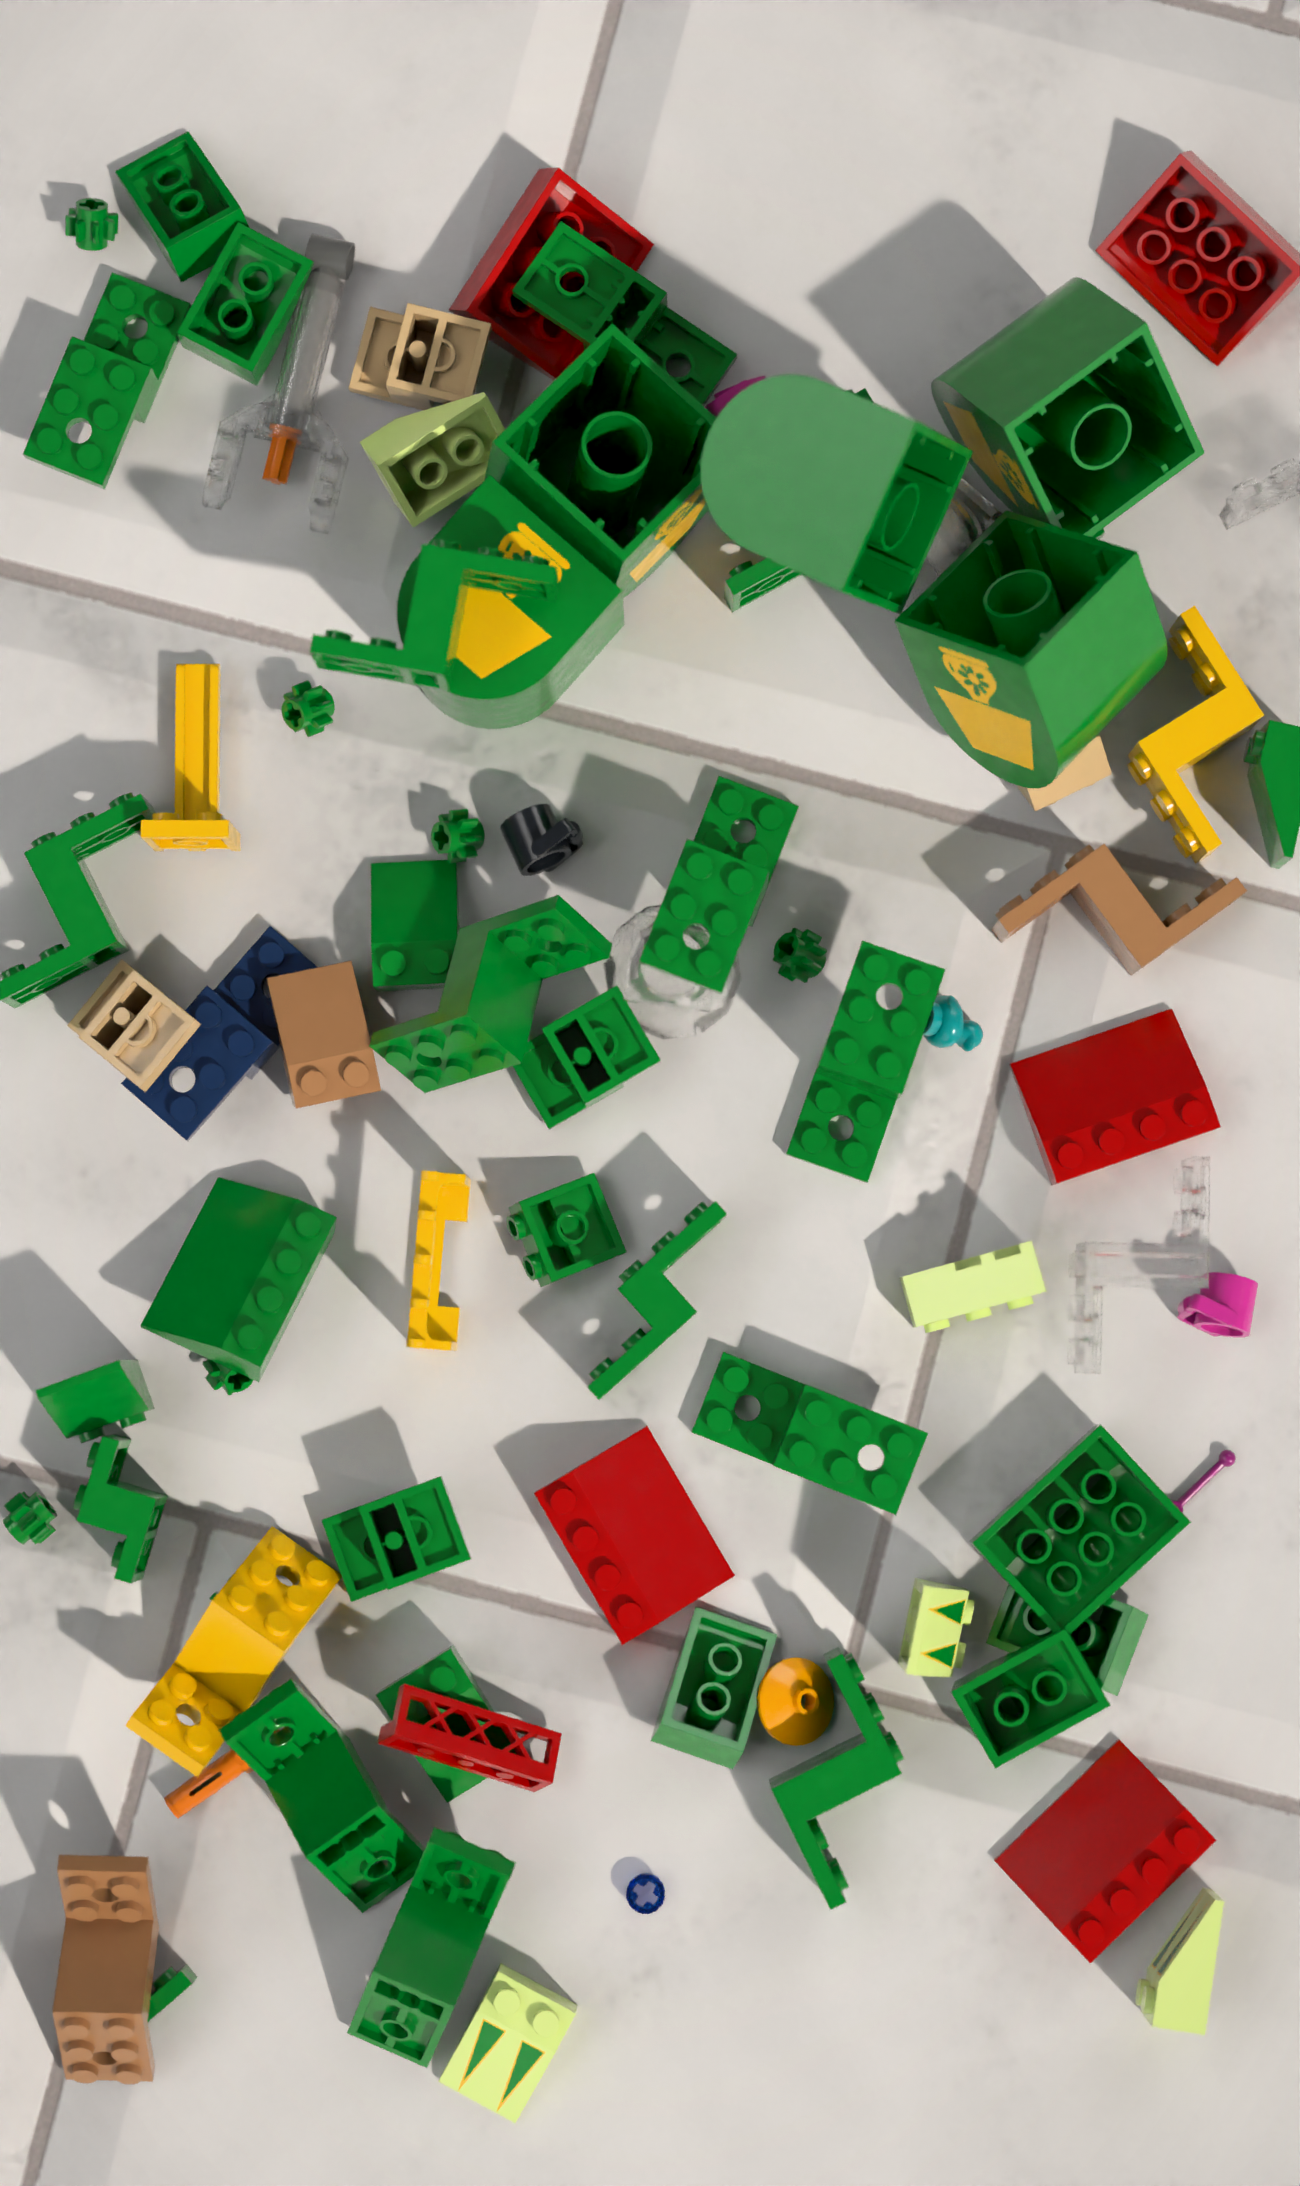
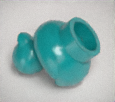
[923,995,983,1052]

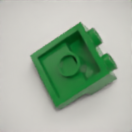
[506,1173,627,1287]

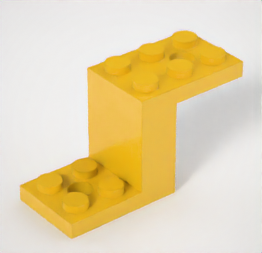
[1127,606,1264,864]
[125,1526,342,1777]

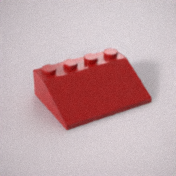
[1095,150,1300,366]
[449,167,654,380]
[1009,1008,1221,1186]
[534,1426,735,1645]
[994,1739,1217,1964]

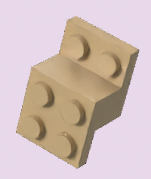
[348,303,492,410]
[67,959,201,1092]

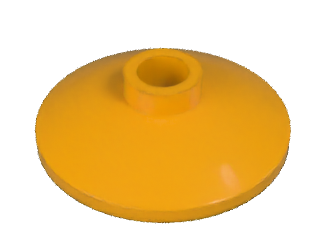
[757,1657,834,1746]

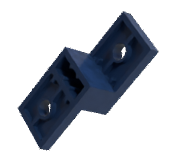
[121,926,317,1141]

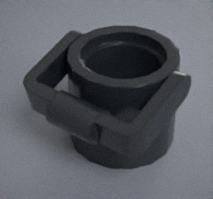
[500,804,583,876]

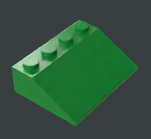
[141,1177,337,1382]
[969,1424,1191,1634]

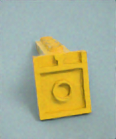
[141,664,241,851]

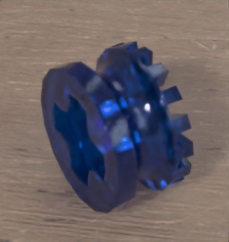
[626,1873,665,1914]

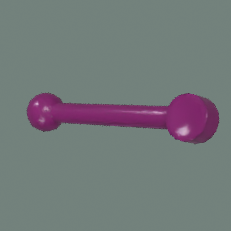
[1172,1450,1236,1513]

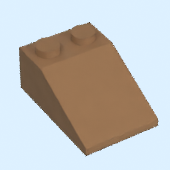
[266,960,381,1109]

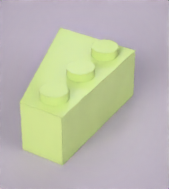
[900,1241,1046,1333]

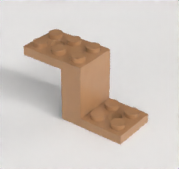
[991,844,1247,976]
[52,1855,159,2085]

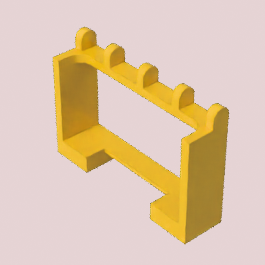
[406,1170,471,1351]

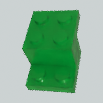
[513,985,661,1130]
[73,1434,168,1584]
[321,1476,472,1602]

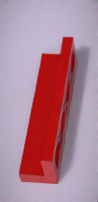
[377,1684,562,1792]

